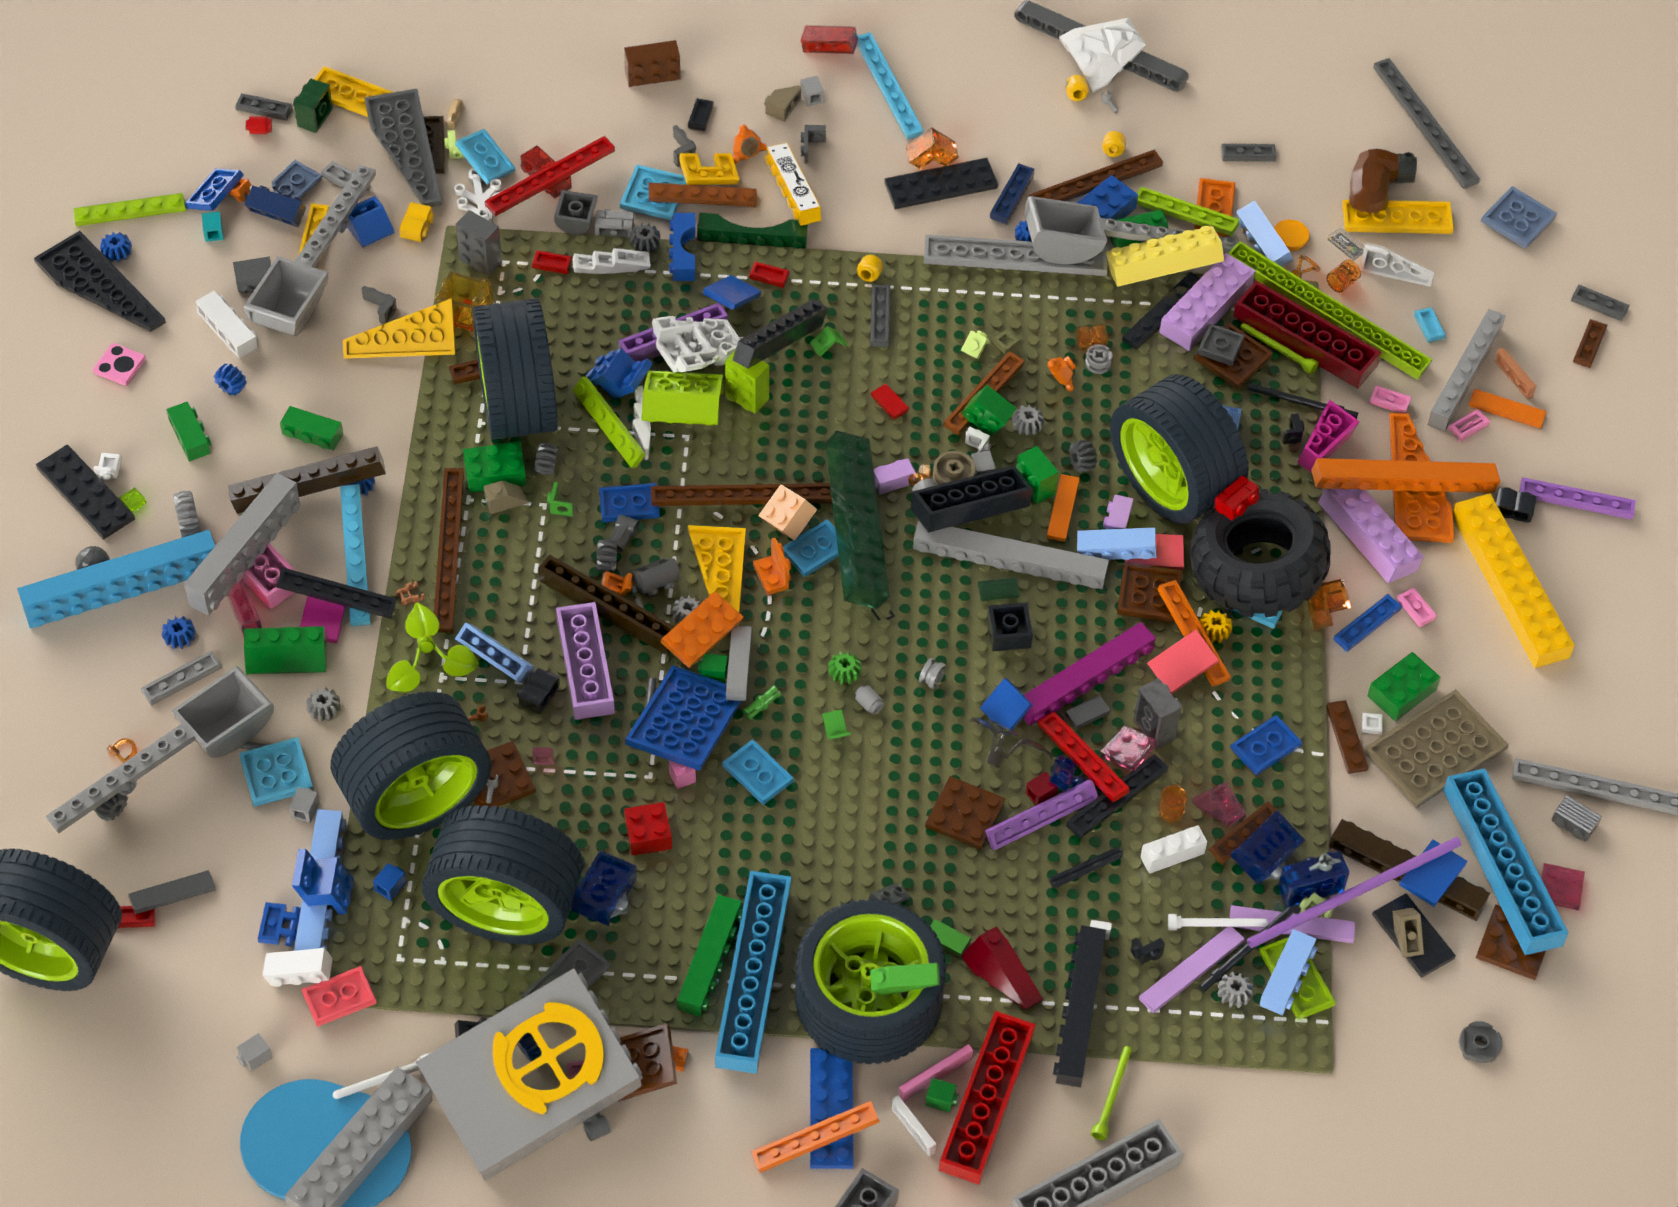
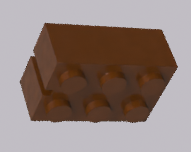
[624,40,681,87]

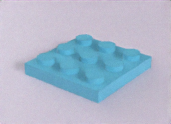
[620,164,687,220]
[239,737,314,807]

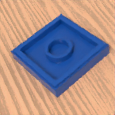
[980,678,1033,735]

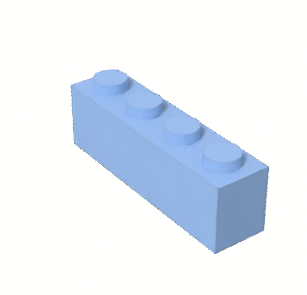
[1236,200,1293,267]
[1077,528,1157,560]
[455,622,535,684]
[1259,929,1318,1016]

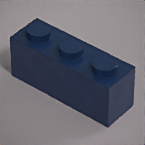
[244,185,306,227]

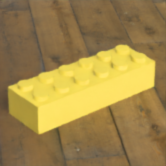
[1106,226,1224,287]

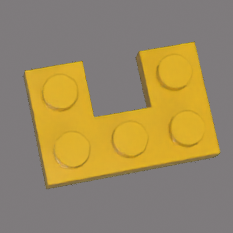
[679,153,740,185]

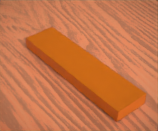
[1469,388,1547,429]
[1046,474,1080,542]

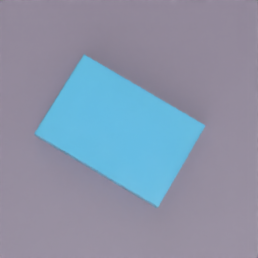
[455,129,516,184]

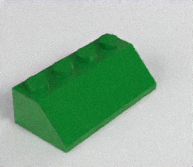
[244,626,327,675]

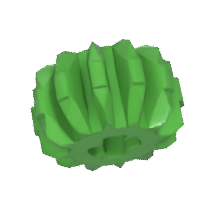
[828,651,862,685]

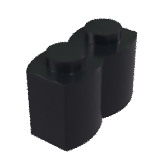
[1495,487,1536,522]
[517,668,560,714]

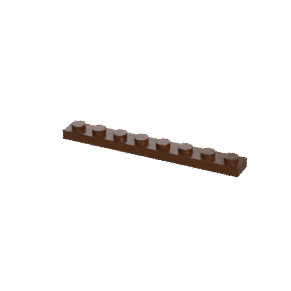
[1028,149,1163,201]

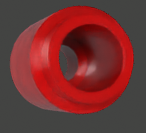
[246,116,272,135]

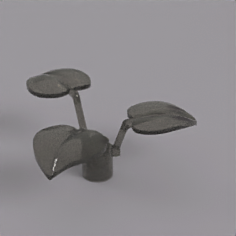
[969,717,1053,768]

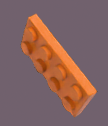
[661,591,743,669]

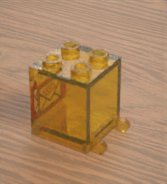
[435,271,494,332]

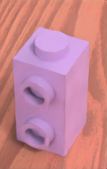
[870,458,915,495]
[1103,495,1133,530]

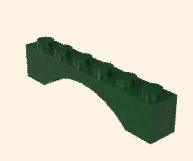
[697,212,808,249]

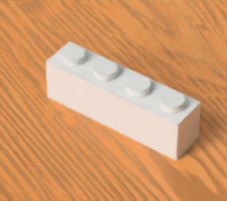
[195,291,258,359]

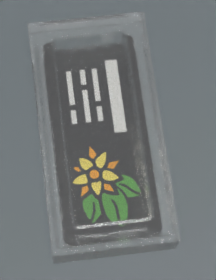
[1327,227,1365,261]

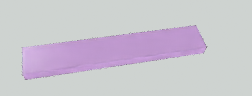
[1229,905,1355,943]
[1139,927,1245,1014]

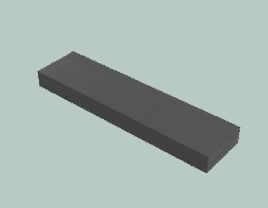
[870,284,890,347]
[128,870,216,914]

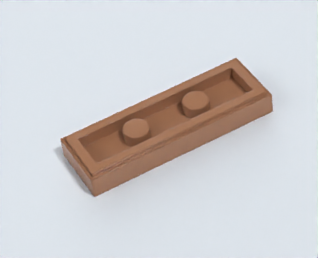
[1494,347,1536,399]

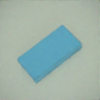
[1414,307,1446,343]

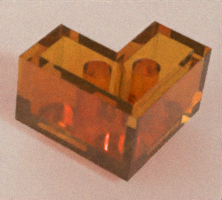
[905,127,959,170]
[1308,578,1351,630]

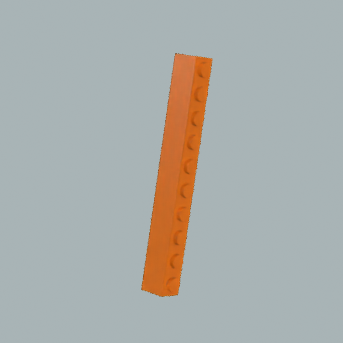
[1311,458,1501,493]

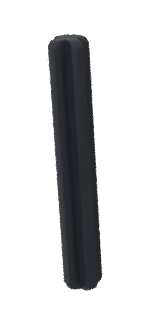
[1049,847,1123,888]

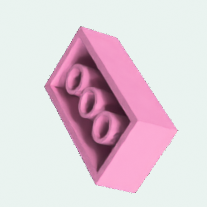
[242,543,295,609]

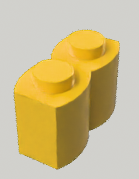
[399,202,435,242]

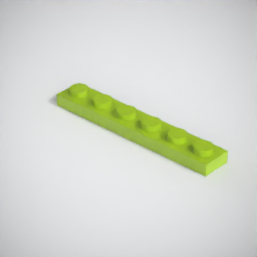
[1137,187,1240,236]
[73,193,186,226]
[572,377,646,468]

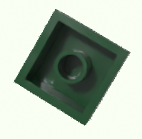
[293,78,333,133]

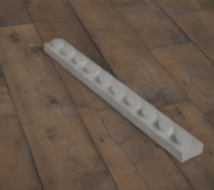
[1512,758,1678,815]

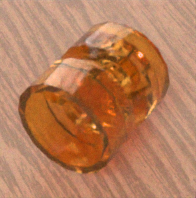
[1326,259,1361,293]
[1077,324,1108,350]
[1158,785,1187,822]

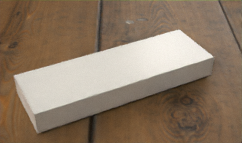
[891,1095,936,1157]

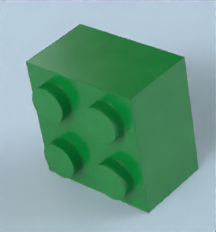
[961,385,1016,437]
[1016,446,1059,504]

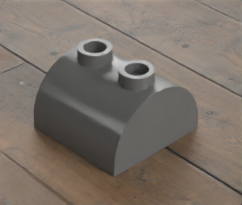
[554,190,597,234]
[233,256,271,294]
[630,557,680,596]

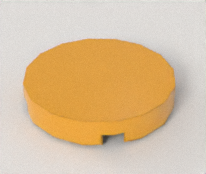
[1274,219,1309,251]

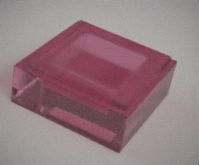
[532,747,554,765]

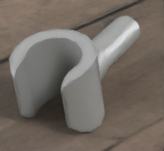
[1102,90,1118,113]
[486,774,499,803]

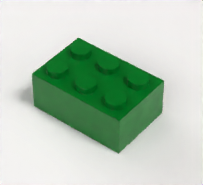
[463,441,526,493]
[1367,651,1441,722]

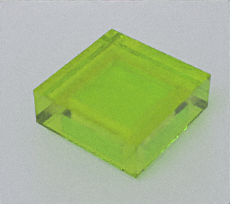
[119,487,147,512]

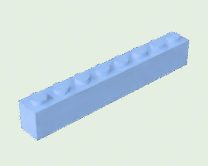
[294,809,347,951]

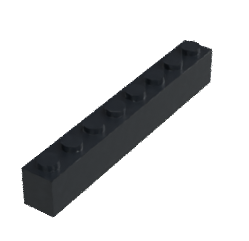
[733,299,828,369]
[1053,925,1106,1088]

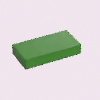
[931,919,971,957]

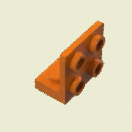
[753,538,791,596]

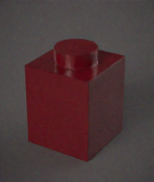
[1025,772,1058,806]

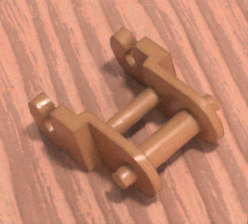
[395,581,425,606]

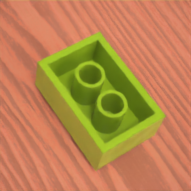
[725,351,769,414]

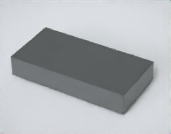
[1066,695,1110,729]

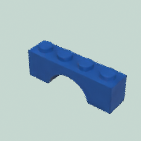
[669,213,696,281]

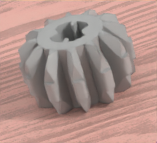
[1012,404,1045,437]
[672,595,703,623]
[306,687,341,722]
[1217,972,1253,1009]

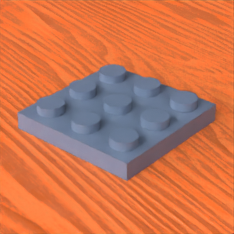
[1481,186,1557,249]

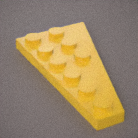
[343,298,456,359]
[688,525,746,612]

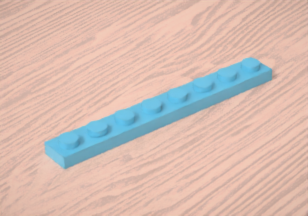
[854,32,924,140]
[340,484,371,626]

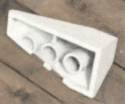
[1359,243,1434,287]

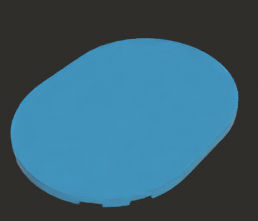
[240,1079,412,1207]

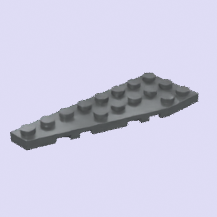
[364,89,442,207]

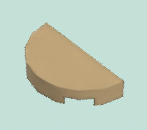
[447,98,463,130]

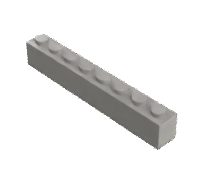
[1427,309,1506,432]

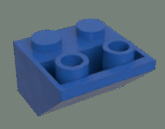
[347,196,395,247]

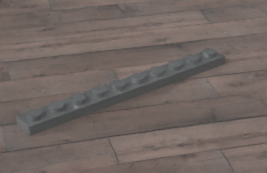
[1373,58,1480,189]

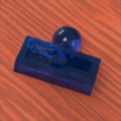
[1049,754,1086,792]

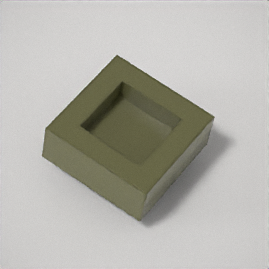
[993,329,1019,354]

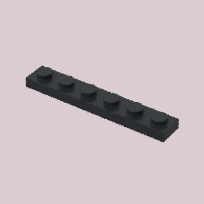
[1122,272,1200,350]
[276,567,397,619]
[1066,754,1168,839]

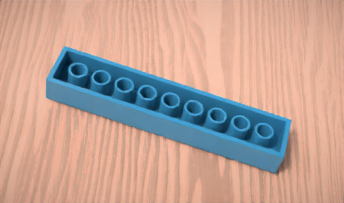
[17,530,215,628]
[1443,769,1568,955]
[715,871,791,1074]

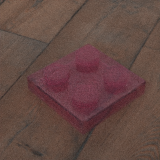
[1101,726,1157,772]
[1541,863,1585,910]

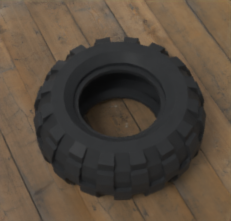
[1190,489,1331,618]

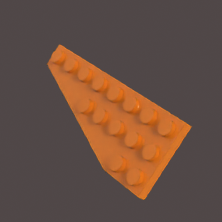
[1389,413,1454,543]

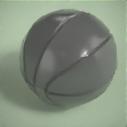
[75,546,110,570]

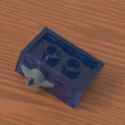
[1230,810,1305,885]
[571,851,637,926]
[1278,851,1350,908]

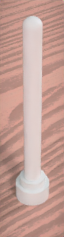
[1168,914,1269,931]
[333,1053,428,1099]

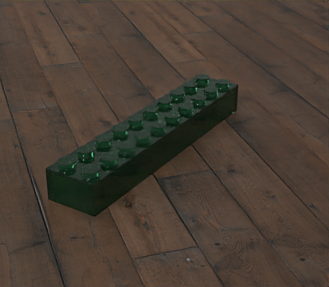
[825,430,890,609]

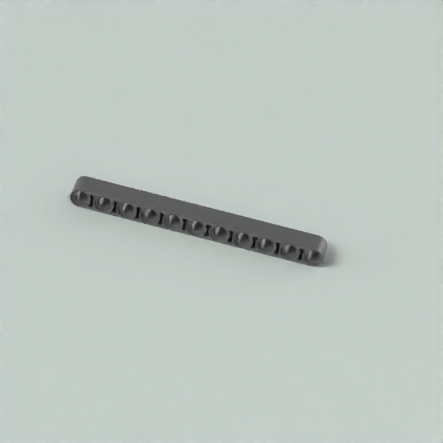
[1014,0,1189,92]

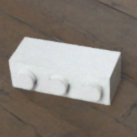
[1140,825,1207,874]
[263,948,333,987]

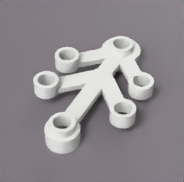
[454,168,501,221]

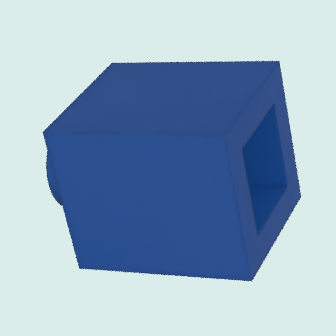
[373,863,406,901]

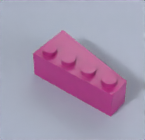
[1297,399,1360,473]

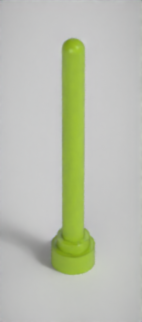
[1241,323,1319,375]
[1091,1046,1131,1141]

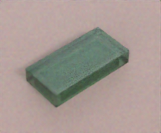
[978,578,1019,601]

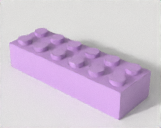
[1159,253,1256,351]
[1318,489,1424,583]
[556,602,615,720]

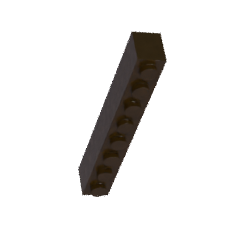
[228,446,386,514]
[538,554,674,655]
[1329,819,1490,922]

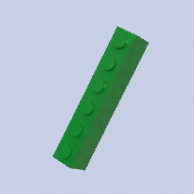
[677,894,743,1017]

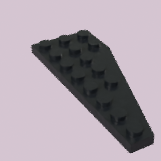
[34,231,166,332]

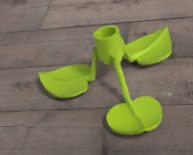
[386,603,479,692]

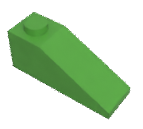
[870,963,940,996]

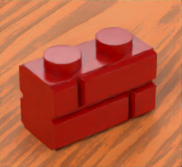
[1215,476,1259,520]

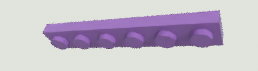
[1519,477,1636,520]
[985,780,1098,850]

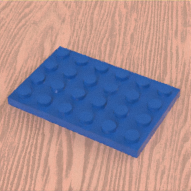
[625,665,742,771]

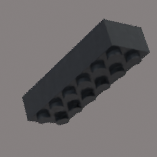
[911,466,1033,533]

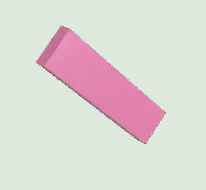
[898,1045,973,1102]

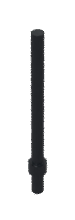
[1248,383,1359,419]
[1199,907,1293,992]

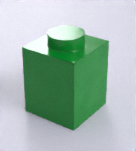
[698,653,728,683]
[925,1078,959,1113]

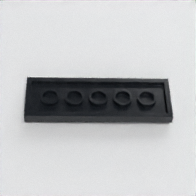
[884,158,998,210]
[36,444,135,540]

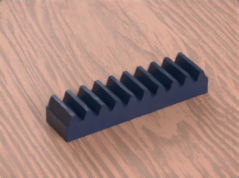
[990,163,1035,225]

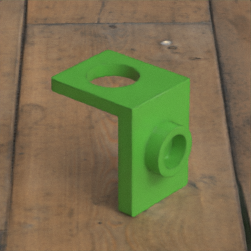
[810,326,848,356]
[547,482,573,517]
[822,709,851,740]

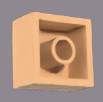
[759,485,817,541]

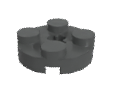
[1459,1021,1503,1063]

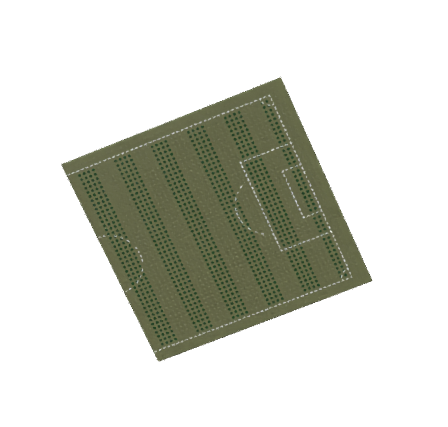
[327,226,1333,1074]

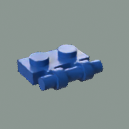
[257,902,301,947]

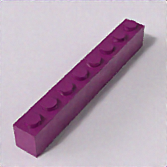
[1023,622,1156,726]

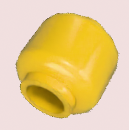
[1065,75,1089,101]
[1102,131,1126,157]
[857,255,883,282]

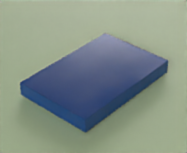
[185,168,244,211]
[702,275,762,310]
[599,483,660,523]
[1230,715,1303,776]
[1399,839,1468,907]

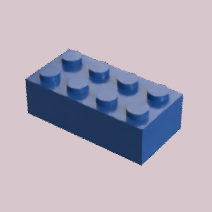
[1077,175,1138,220]

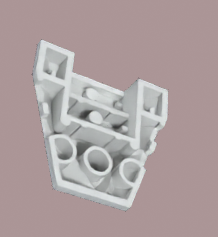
[1059,18,1146,93]
[652,316,741,373]

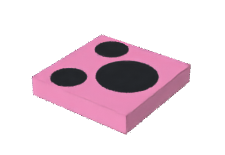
[93,342,146,386]

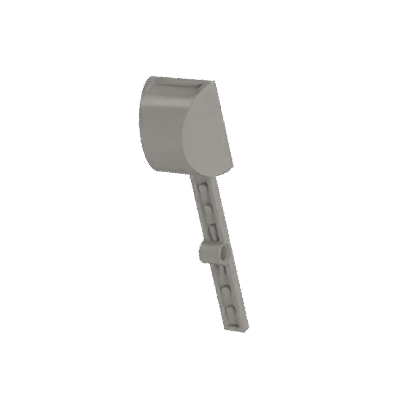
[244,165,376,336]
[1025,196,1237,265]
[46,666,274,834]

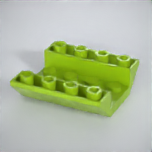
[641,371,725,425]

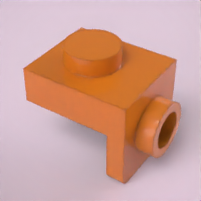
[602,571,633,597]

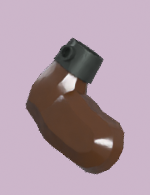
[1349,148,1417,213]

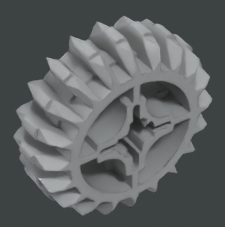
[173,491,201,538]

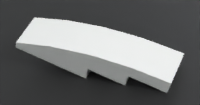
[572,248,651,274]
[633,386,651,460]

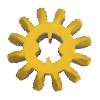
[1200,610,1232,643]

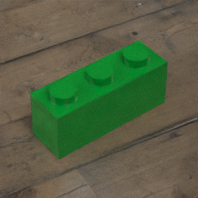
[166,401,212,462]
[280,406,343,451]

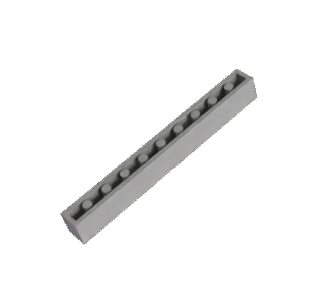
[913,521,1109,589]

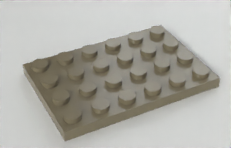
[1364,689,1509,808]

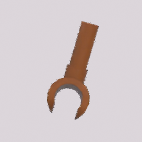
[468,706,488,722]

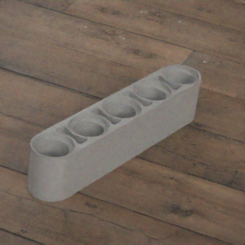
[726,625,752,701]

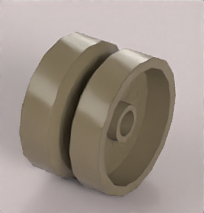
[932,451,976,485]

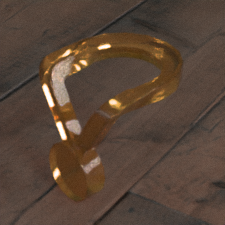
[1291,255,1321,278]
[908,464,932,486]
[106,738,137,763]

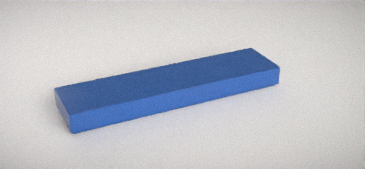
[1333,594,1402,652]

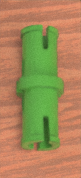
[743,686,781,720]

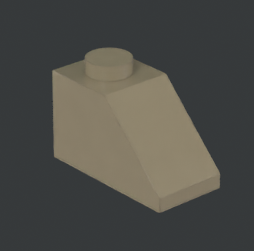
[764,85,801,121]
[484,481,528,514]
[1393,908,1424,957]

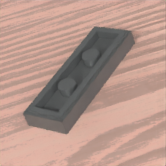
[235,93,292,121]
[1221,144,1276,162]
[1571,284,1630,321]

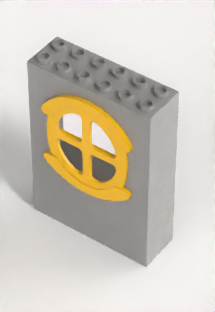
[416,968,643,1181]

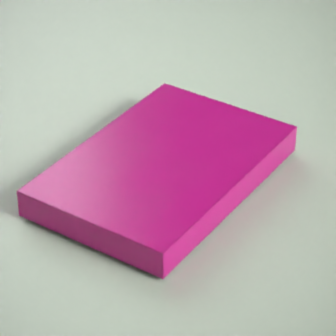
[300,596,346,644]

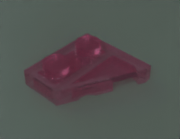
[1192,782,1246,826]

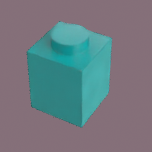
[202,211,224,242]

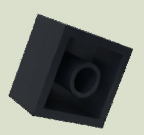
[987,602,1033,652]

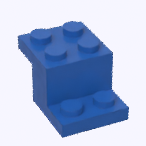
[586,348,653,399]
[292,849,354,915]

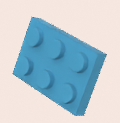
[783,519,851,577]
[723,739,793,805]

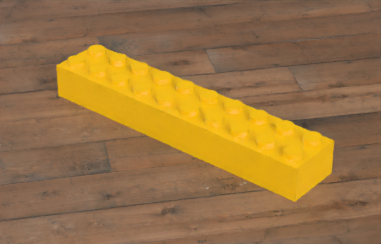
[1452,493,1575,668]

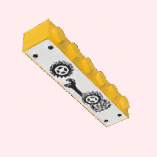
[765,143,821,226]

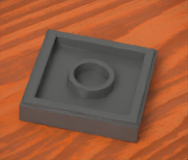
[1197,323,1245,366]

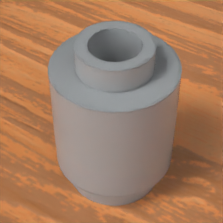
[855,685,884,715]

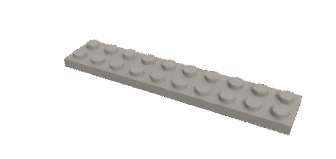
[924,235,1107,276]

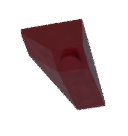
[961,926,1043,1011]

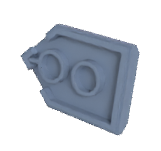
[272,160,323,199]

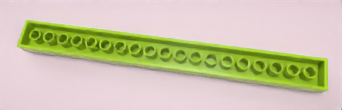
[1228,241,1432,380]

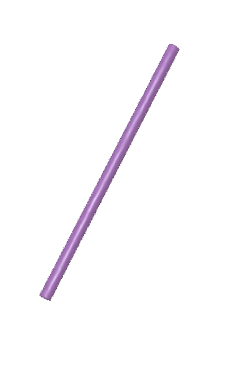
[1247,837,1461,948]

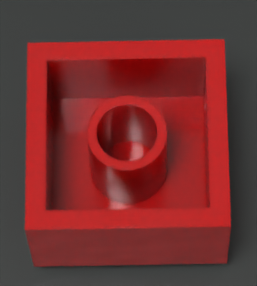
[624,802,672,856]

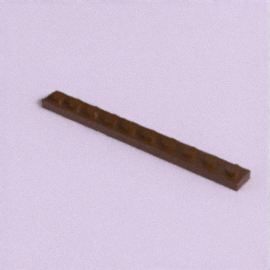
[434,468,464,633]
[651,483,844,506]

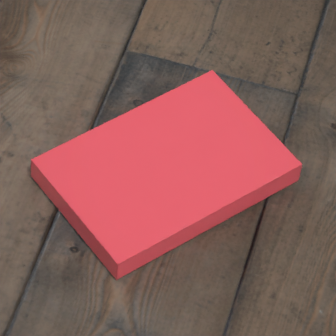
[1125,534,1184,571]
[1147,630,1219,694]
[301,966,377,1027]

